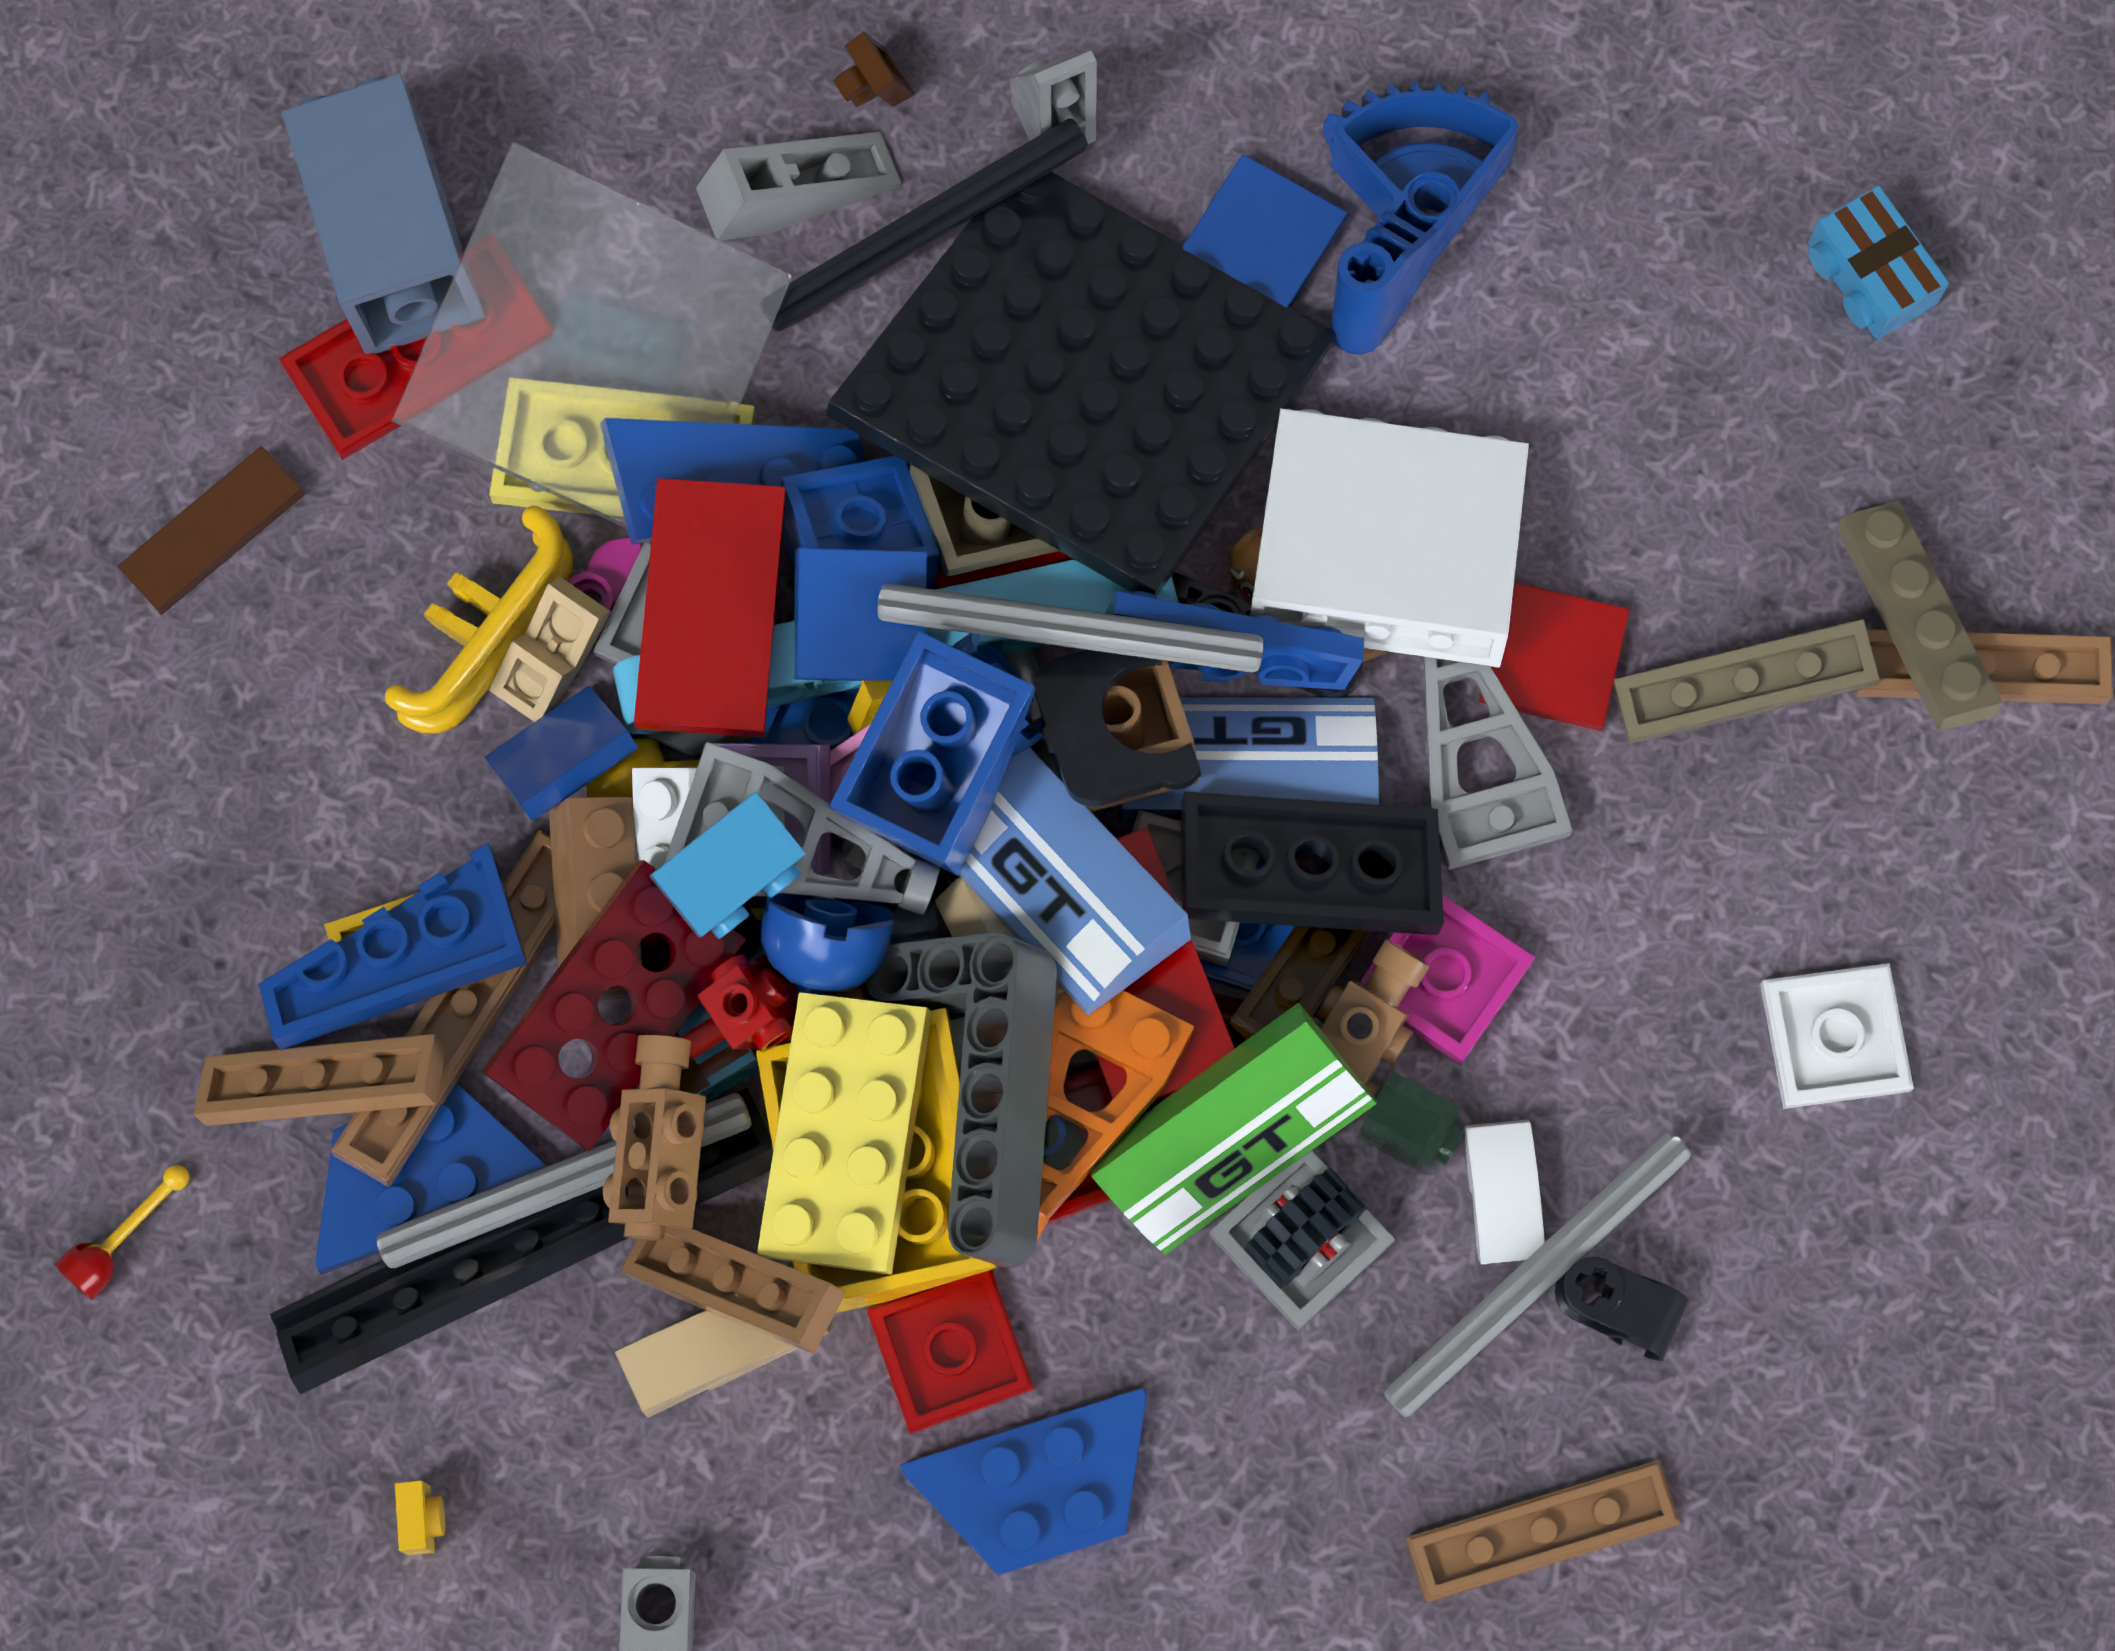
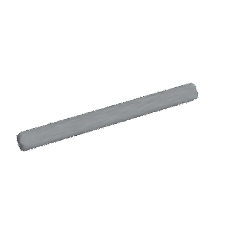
[877,583,1264,673]
[376,1093,751,1268]
[1384,1131,1691,1417]

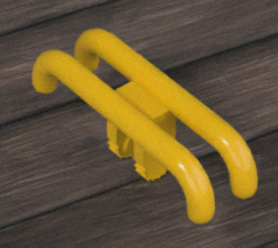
[385,505,574,734]

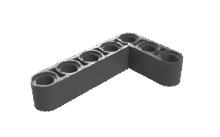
[866,932,1057,1268]

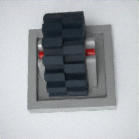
[1209,1151,1395,1331]

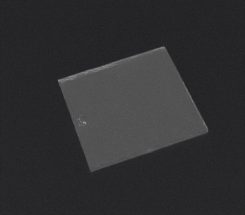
[391,142,792,528]

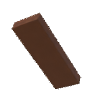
[117,446,305,615]

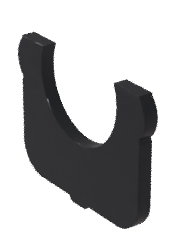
[1033,650,1201,807]

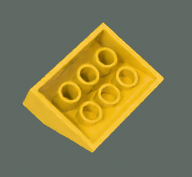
[756,1008,997,1313]

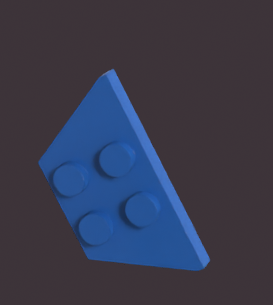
[315,1083,547,1275]
[900,1388,1147,1576]

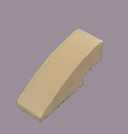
[615,1310,829,1418]

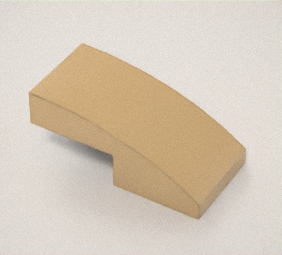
[489,577,611,722]

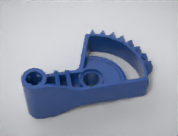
[1322,78,1518,354]

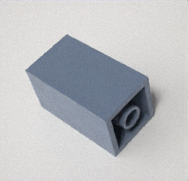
[281,73,485,354]

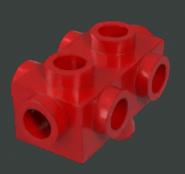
[679,954,799,1060]

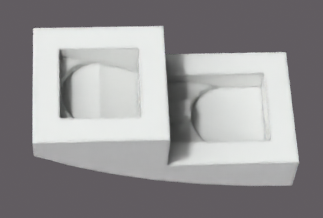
[1464,1120,1545,1264]

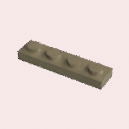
[1837,501,2002,732]
[1613,619,1880,744]

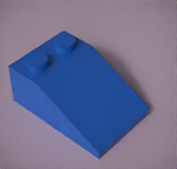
[829,631,1036,876]

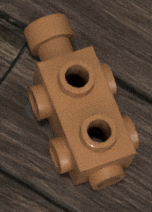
[1315,939,1430,1120]
[603,1035,706,1241]

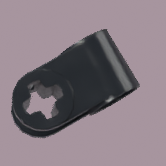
[1554,1256,1689,1361]

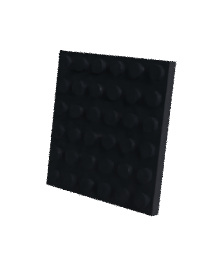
[826,172,1336,597]

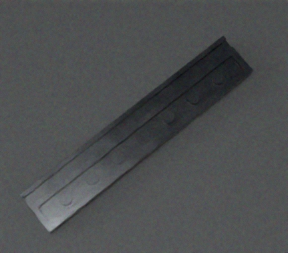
[270,1088,773,1395]

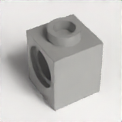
[619,1556,696,1651]

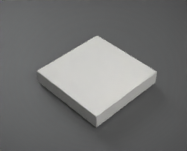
[1760,963,1914,1109]

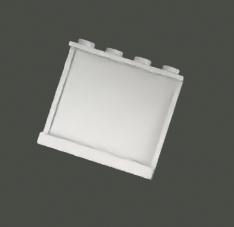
[1250,408,1529,667]

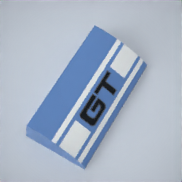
[1122,697,1379,821]
[959,747,1191,1016]

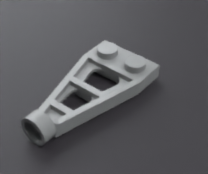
[1423,656,1573,870]
[663,742,940,915]

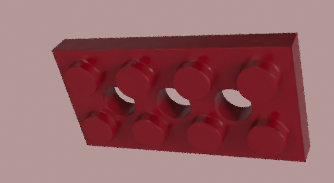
[481,860,746,1151]

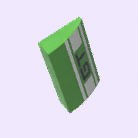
[1090,1003,1377,1255]

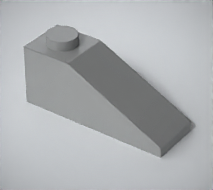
[1010,50,1097,144]
[696,132,902,241]

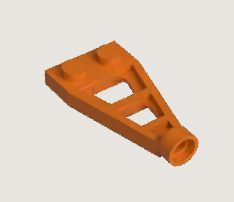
[1036,990,1195,1243]

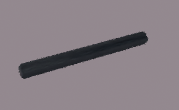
[759,118,1089,331]

